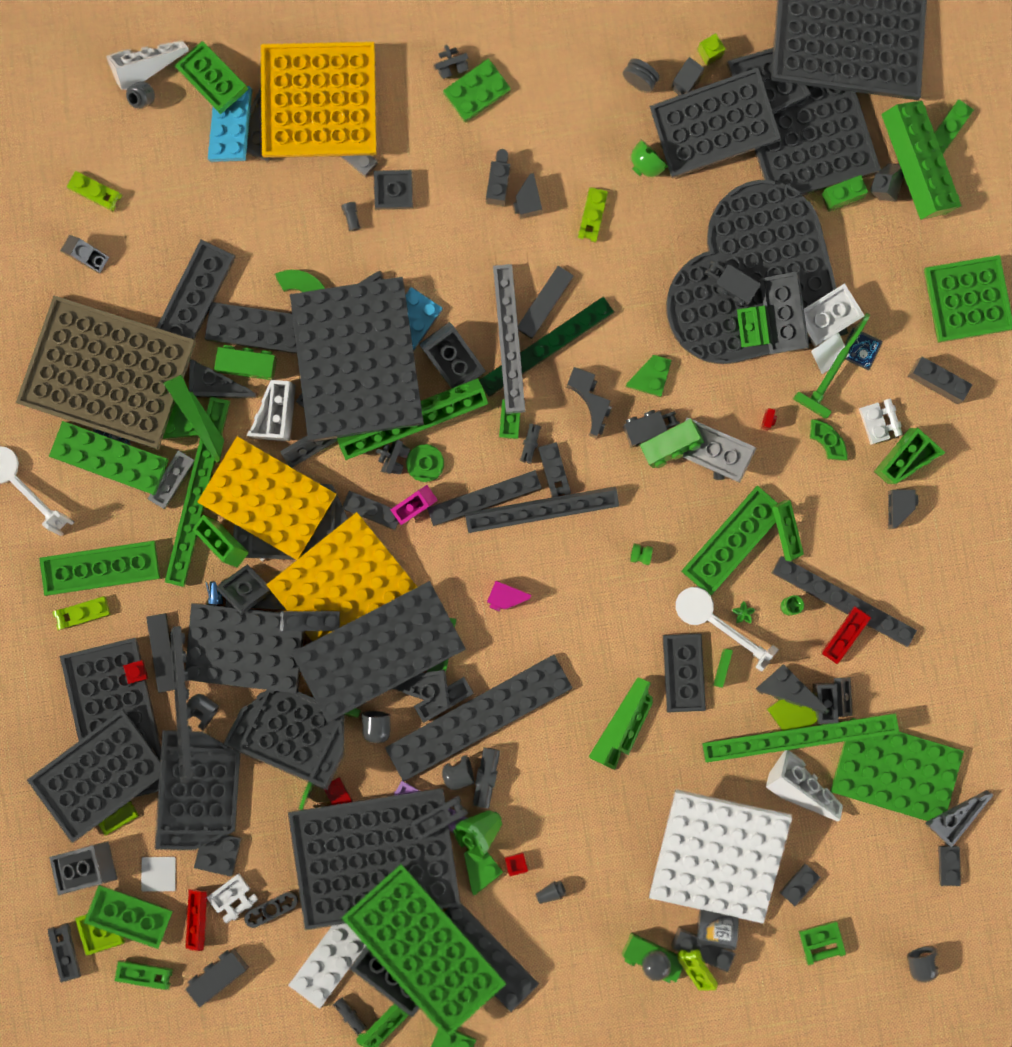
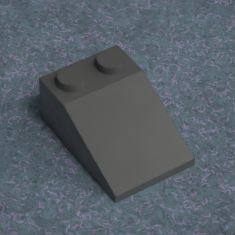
[419,322,486,389]
[49,841,117,895]

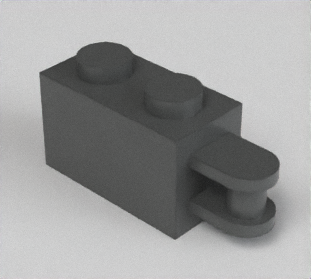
[486,149,510,207]
[705,261,761,306]
[623,410,680,448]

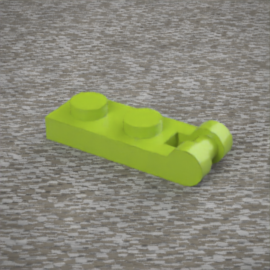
[67,171,122,212]
[578,187,608,242]
[52,596,111,630]
[678,950,718,991]

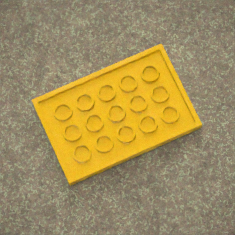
[197,436,337,560]

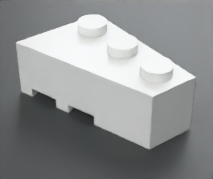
[247,380,296,441]

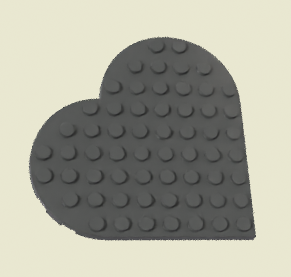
[666,180,848,364]

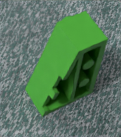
[874,428,946,484]

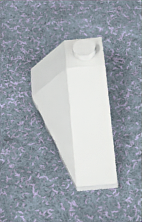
[106,41,189,90]
[766,750,843,822]

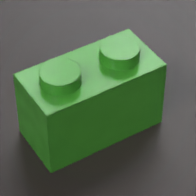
[822,175,868,211]

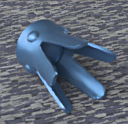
[205,581,223,605]

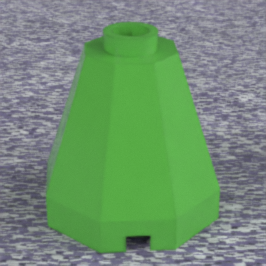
[453,810,502,860]

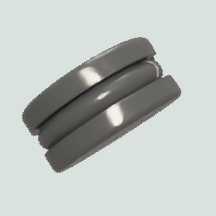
[623,59,660,92]

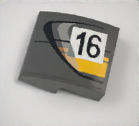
[696,909,739,950]

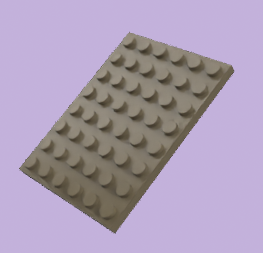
[16,296,196,450]

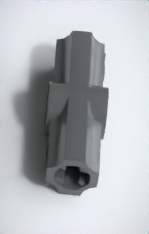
[473,747,500,808]

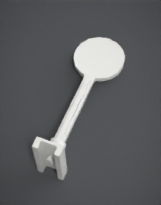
[0,446,74,536]
[676,587,779,672]

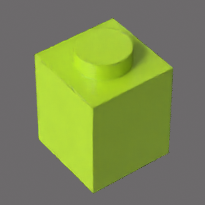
[697,33,726,66]

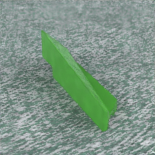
[163,375,225,464]
[589,678,653,770]

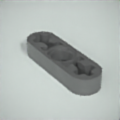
[245,891,298,928]

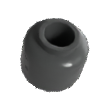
[126,81,155,109]

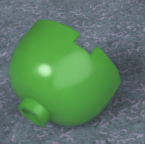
[631,140,668,177]

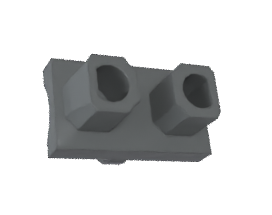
[433,45,469,79]
[376,440,410,475]

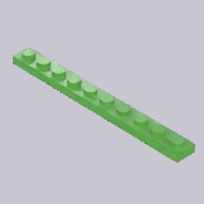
[165,397,230,587]
[702,714,899,763]

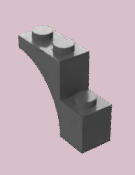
[567,367,612,438]

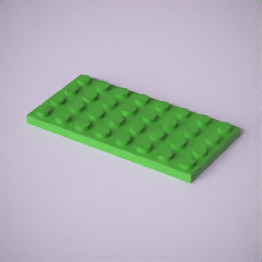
[342,864,506,1038]

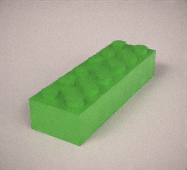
[881,100,962,220]

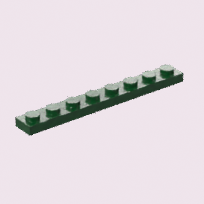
[479,296,614,397]

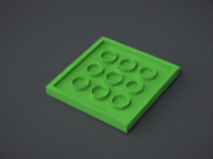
[924,255,1012,343]

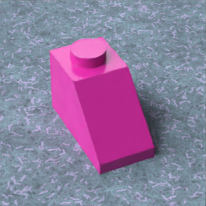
[390,485,438,525]
[487,581,531,612]

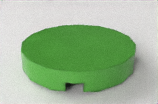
[406,444,444,482]

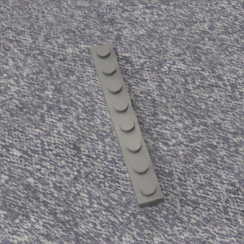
[493,264,526,414]

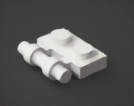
[859,398,903,445]
[207,873,259,923]

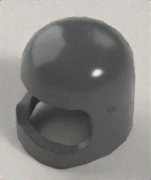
[187,694,219,731]
[361,711,390,743]
[442,755,475,790]
[907,946,939,982]
[642,950,671,981]

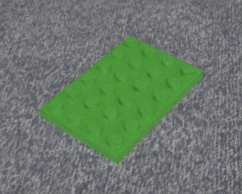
[830,718,964,821]

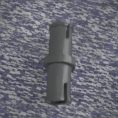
[520,424,541,464]
[333,997,367,1036]

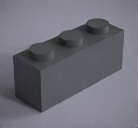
[908,356,972,404]
[671,927,735,972]
[185,948,249,1008]

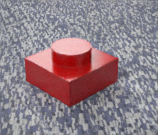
[761,408,777,430]
[123,660,148,684]
[505,852,528,877]

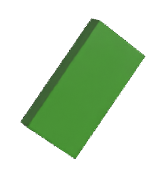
[713,649,733,688]

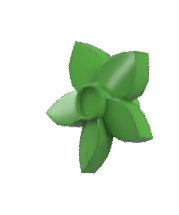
[732,601,755,623]

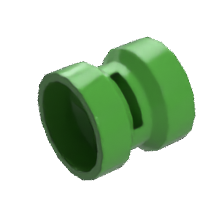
[630,543,653,565]
[780,595,804,616]

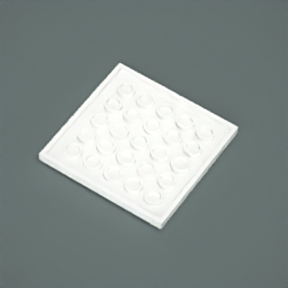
[649,789,792,923]

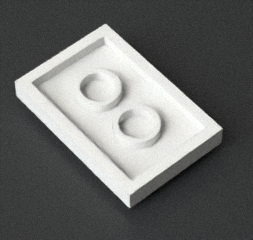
[804,283,865,347]

